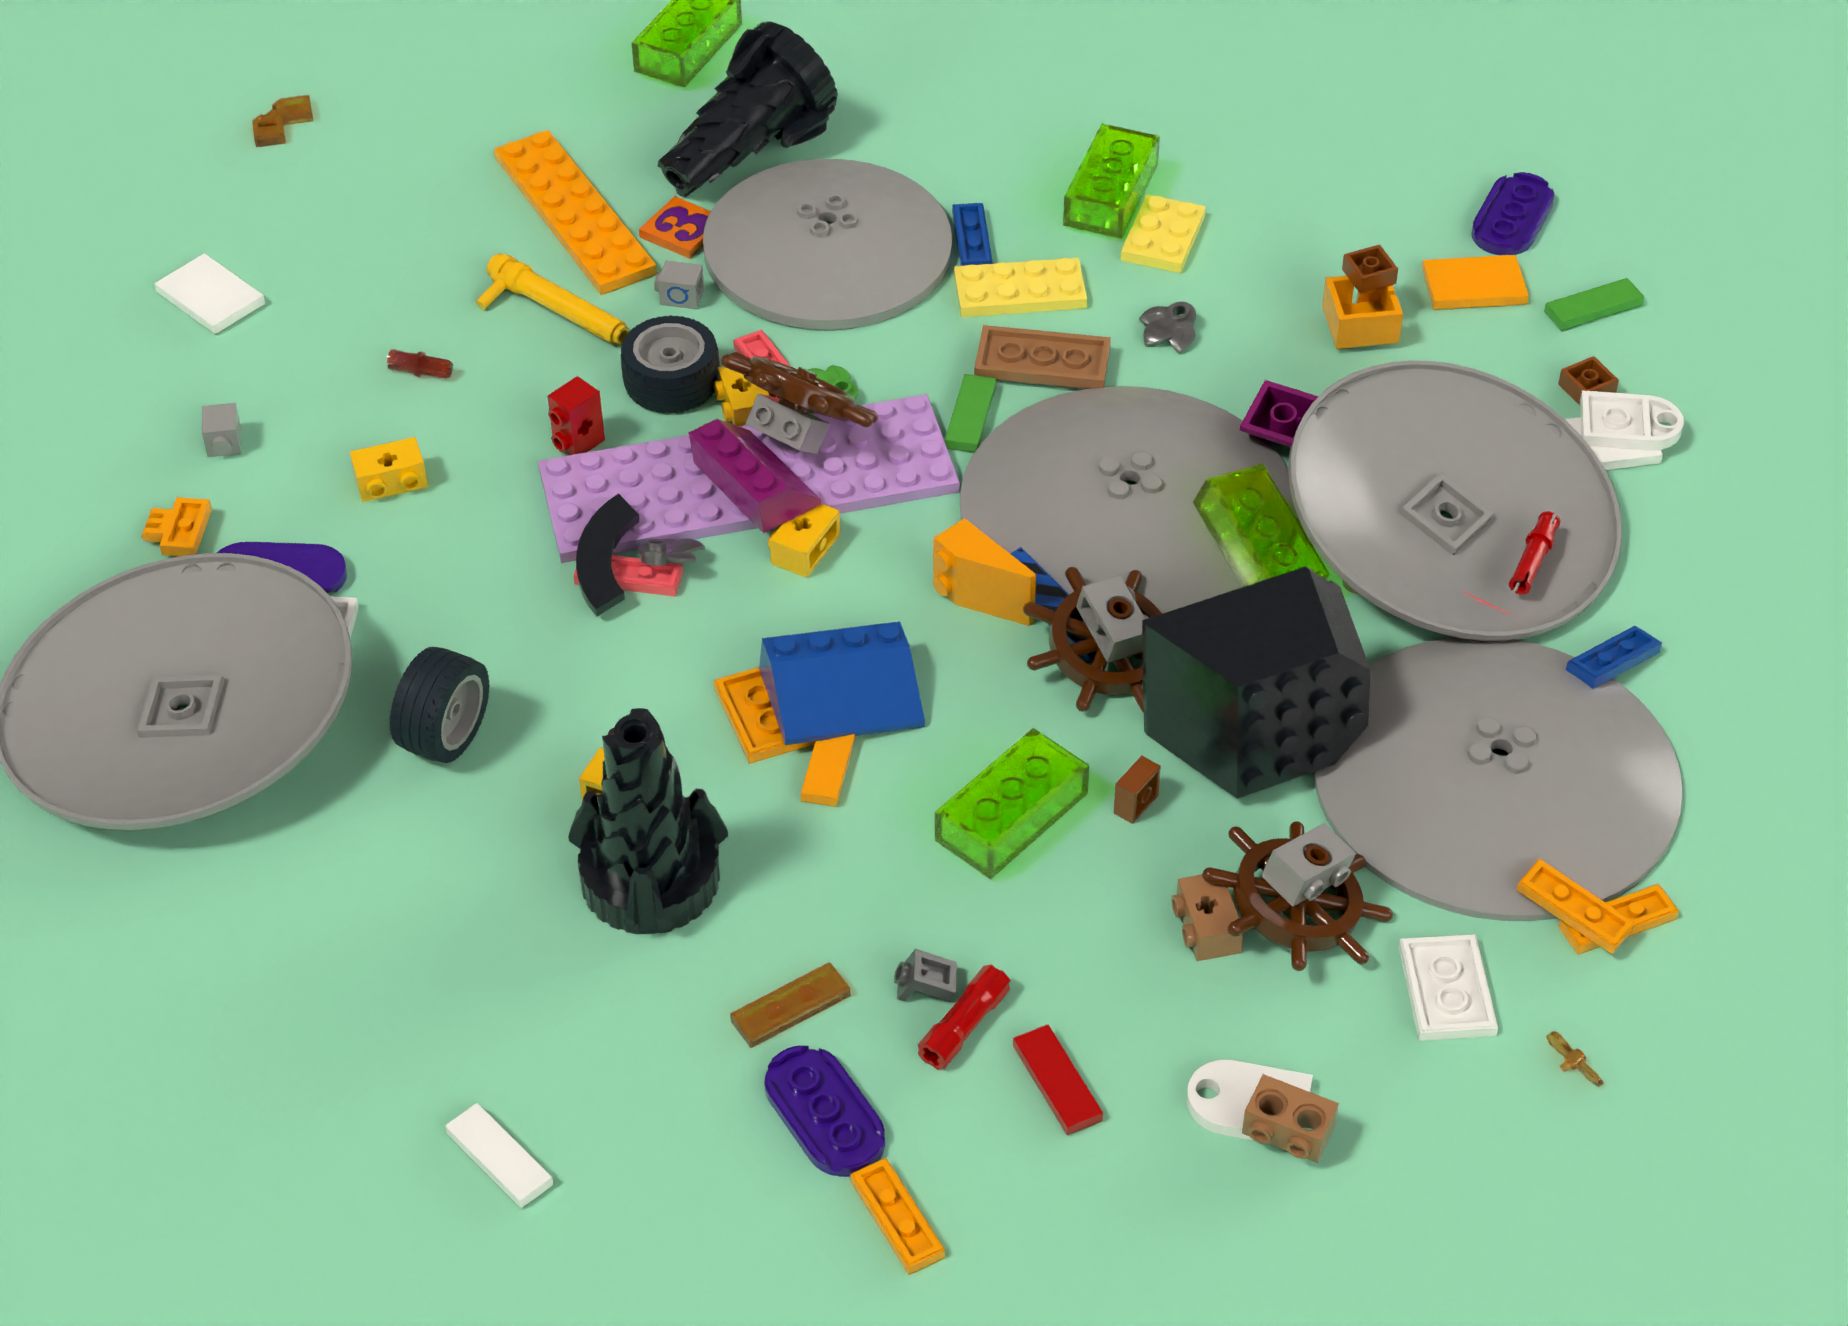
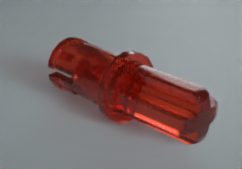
[387,349,453,378]

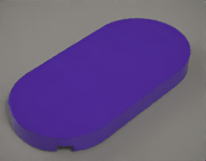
[1471,172,1555,256]
[217,542,347,593]
[764,1045,885,1177]

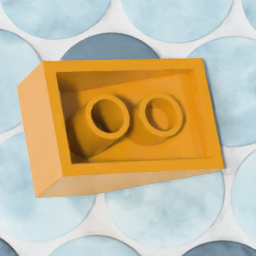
[933,518,1036,626]

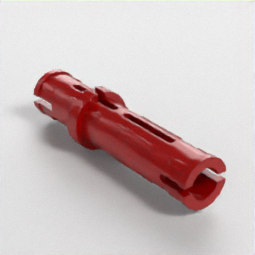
[1509,511,1560,595]

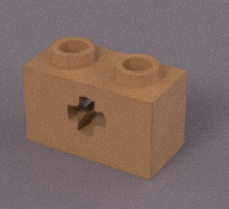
[1171,874,1243,961]

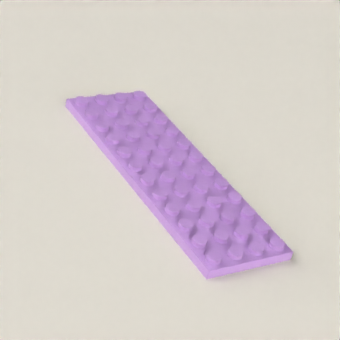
[538,394,960,563]

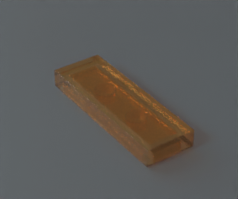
[730,962,851,1048]

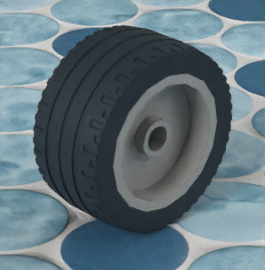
[621,315,720,413]
[390,646,490,763]

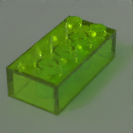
[631,0,742,88]
[1063,123,1160,239]
[1193,463,1330,587]
[935,728,1089,880]

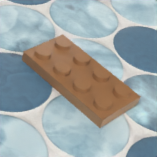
[974,325,1111,389]

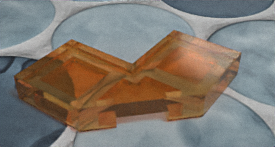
[252,95,313,147]

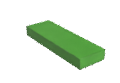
[1544,278,1644,331]
[945,374,996,452]

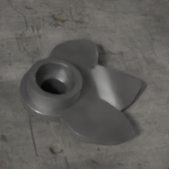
[1139,302,1196,354]
[638,538,705,566]

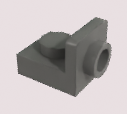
[894,949,957,1001]

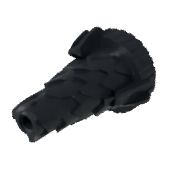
[658,21,838,198]
[568,708,728,934]

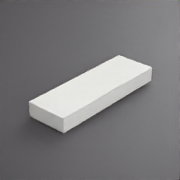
[445,1103,553,1209]

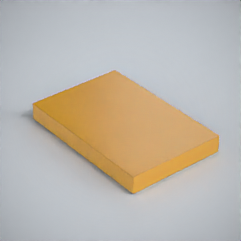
[1422,255,1529,310]
[713,667,815,764]

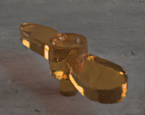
[1546,1031,1603,1087]

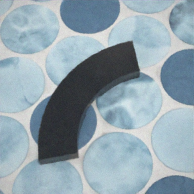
[576,493,640,617]

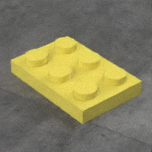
[1120,194,1206,273]

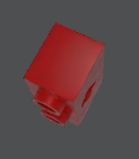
[547,376,605,455]

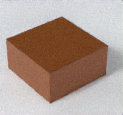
[1342,244,1398,294]
[1558,356,1619,405]
[1114,755,1161,824]

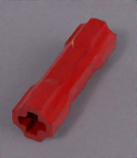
[917,965,1011,1070]

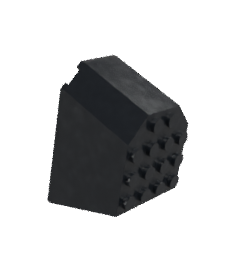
[1142,566,1371,799]

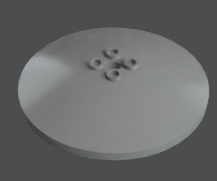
[703,159,952,330]

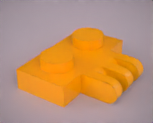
[141,497,212,556]

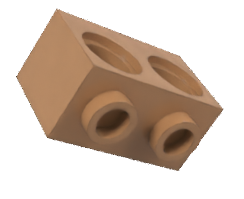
[1242,1074,1339,1163]

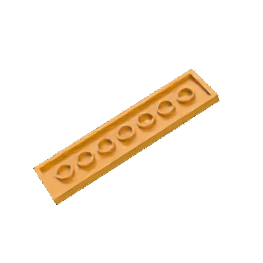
[494,130,657,295]

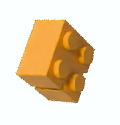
[1322,276,1403,349]

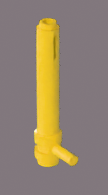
[476,253,629,345]

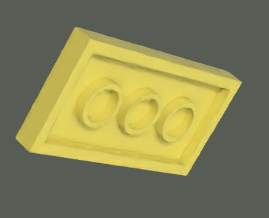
[954,258,1087,317]

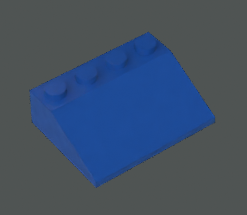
[759,621,925,745]

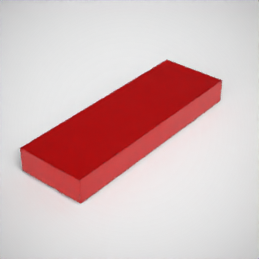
[1013,1024,1103,1135]

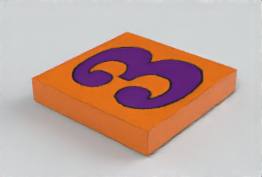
[639,196,711,259]

